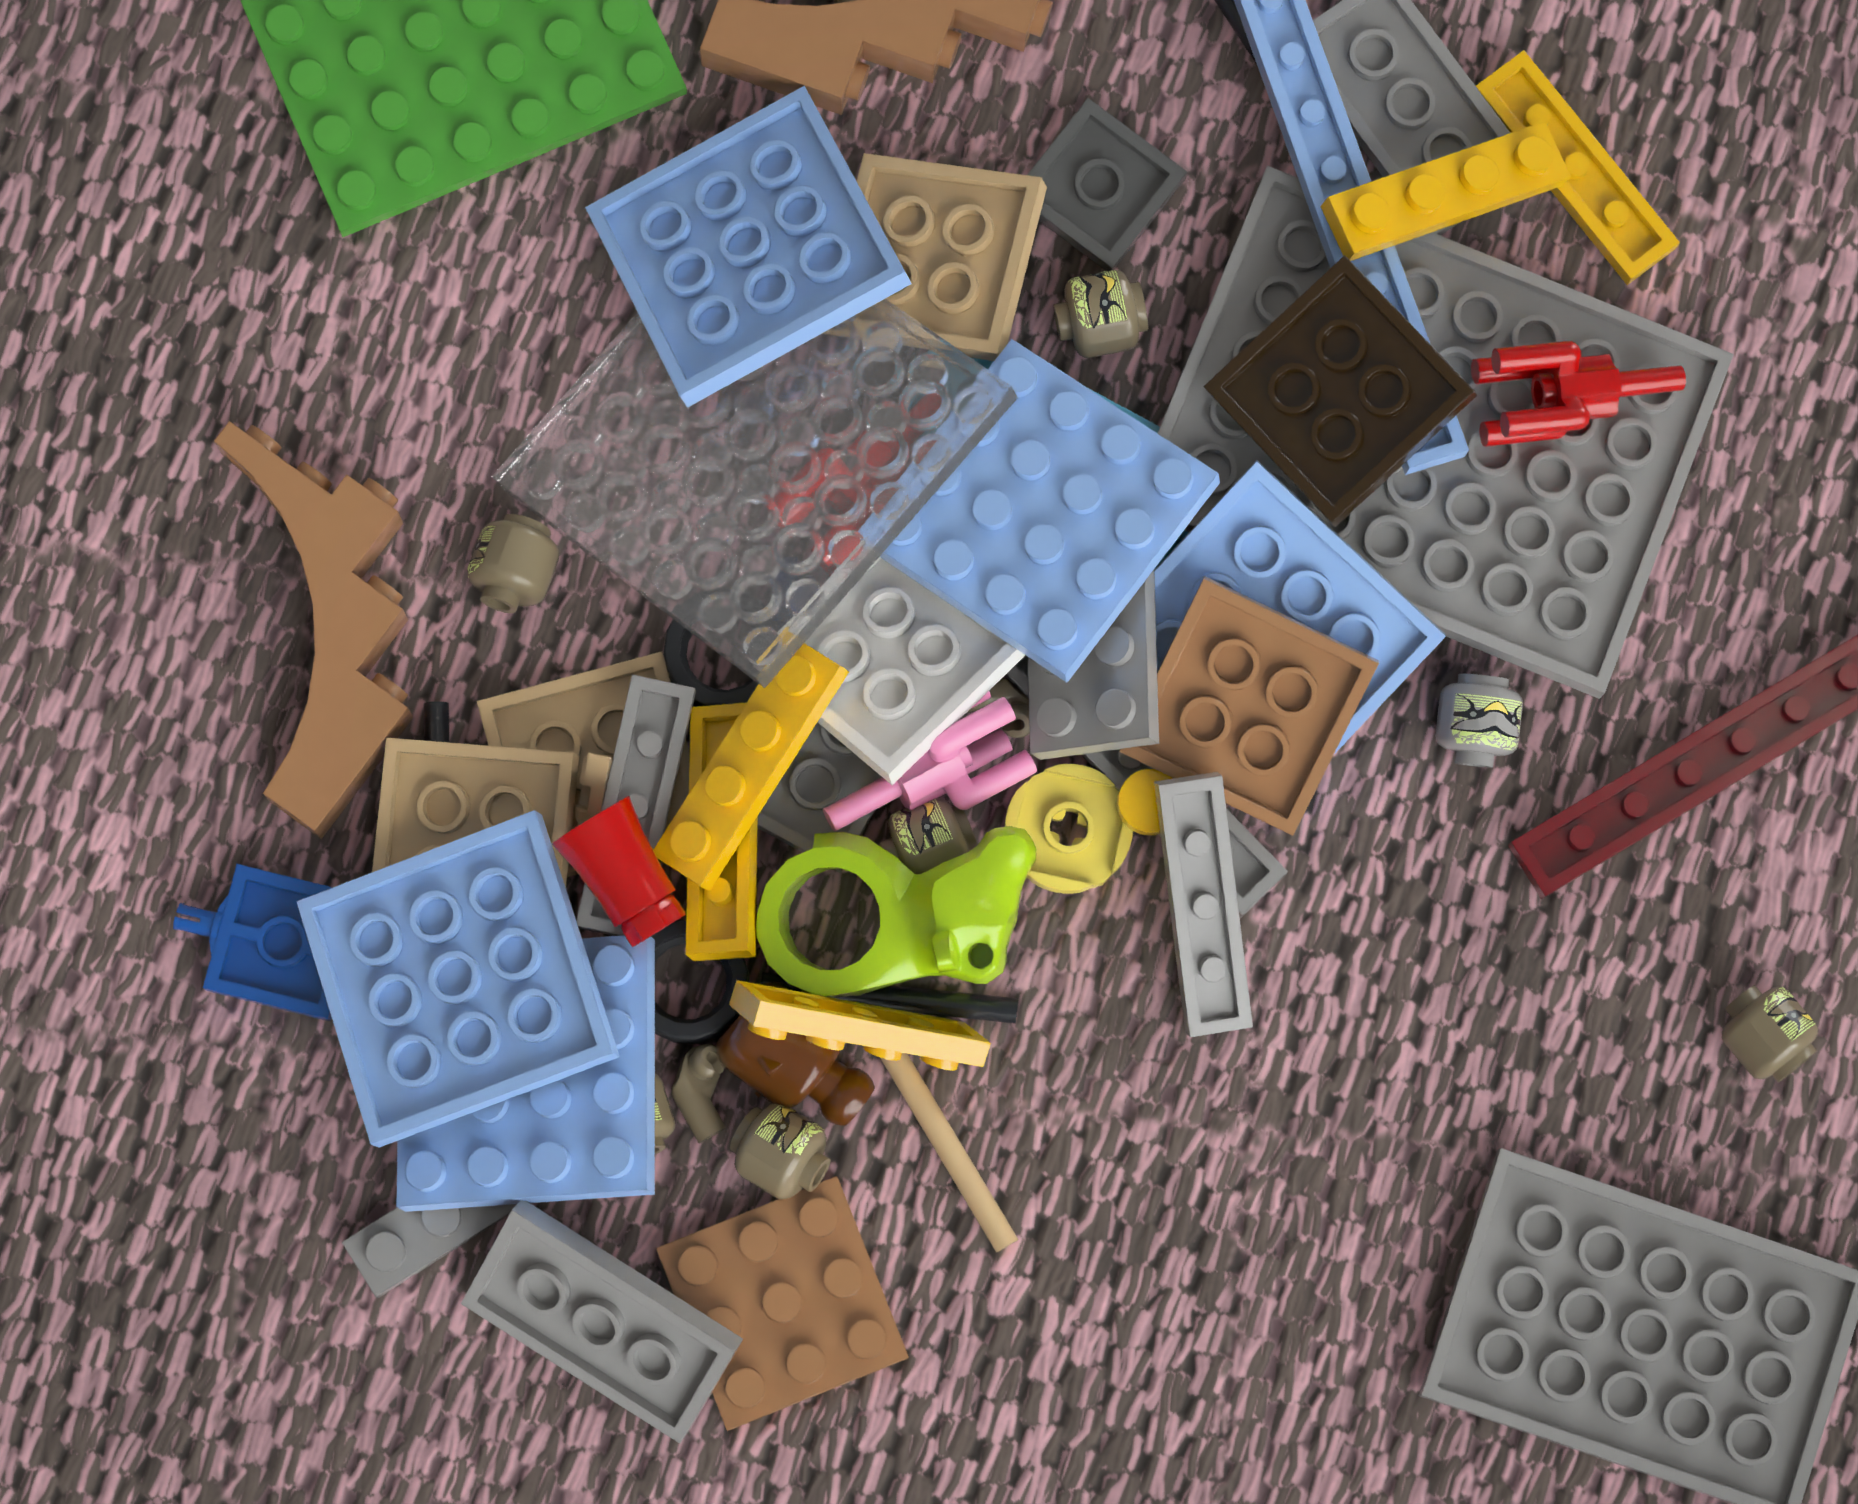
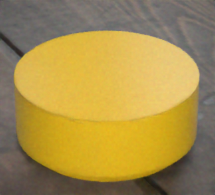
[1117,769,1173,835]

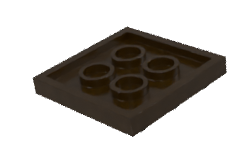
[1203,255,1477,527]

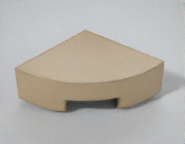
[575,752,612,825]

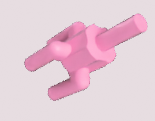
[823,691,1037,831]

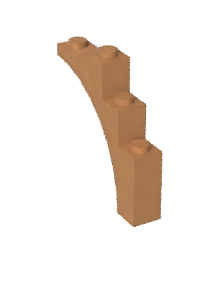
[700,0,1053,115]
[214,421,413,839]

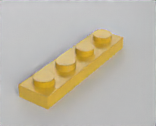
[1476,50,1680,285]
[1320,121,1571,261]
[653,634,849,891]
[686,703,758,961]
[729,980,991,1071]

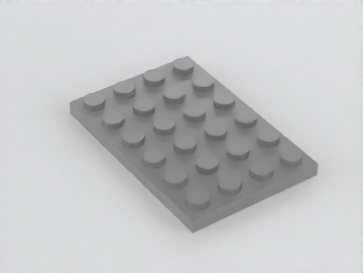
[1418,1148,1858,1504]

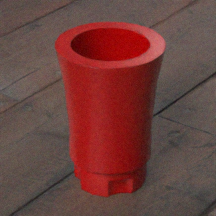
[552,796,686,947]

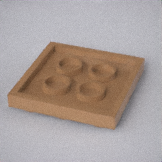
[1119,576,1379,836]
[656,1176,909,1431]

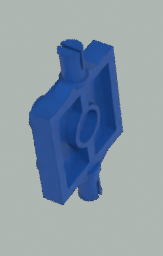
[173,864,333,1022]

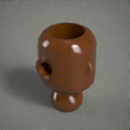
[716,981,875,1126]

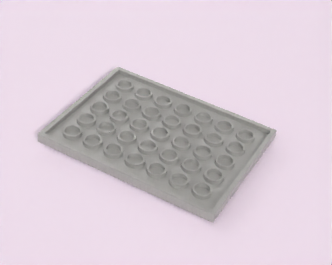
[1158,166,1734,699]

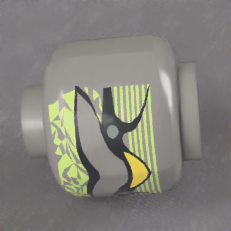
[1435,674,1523,768]

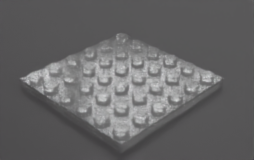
[492,299,1018,688]

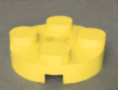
[1004,764,1133,894]

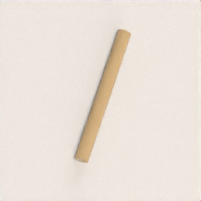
[880,1053,1019,1253]

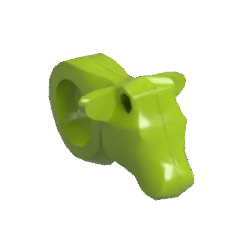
[756,826,1036,997]

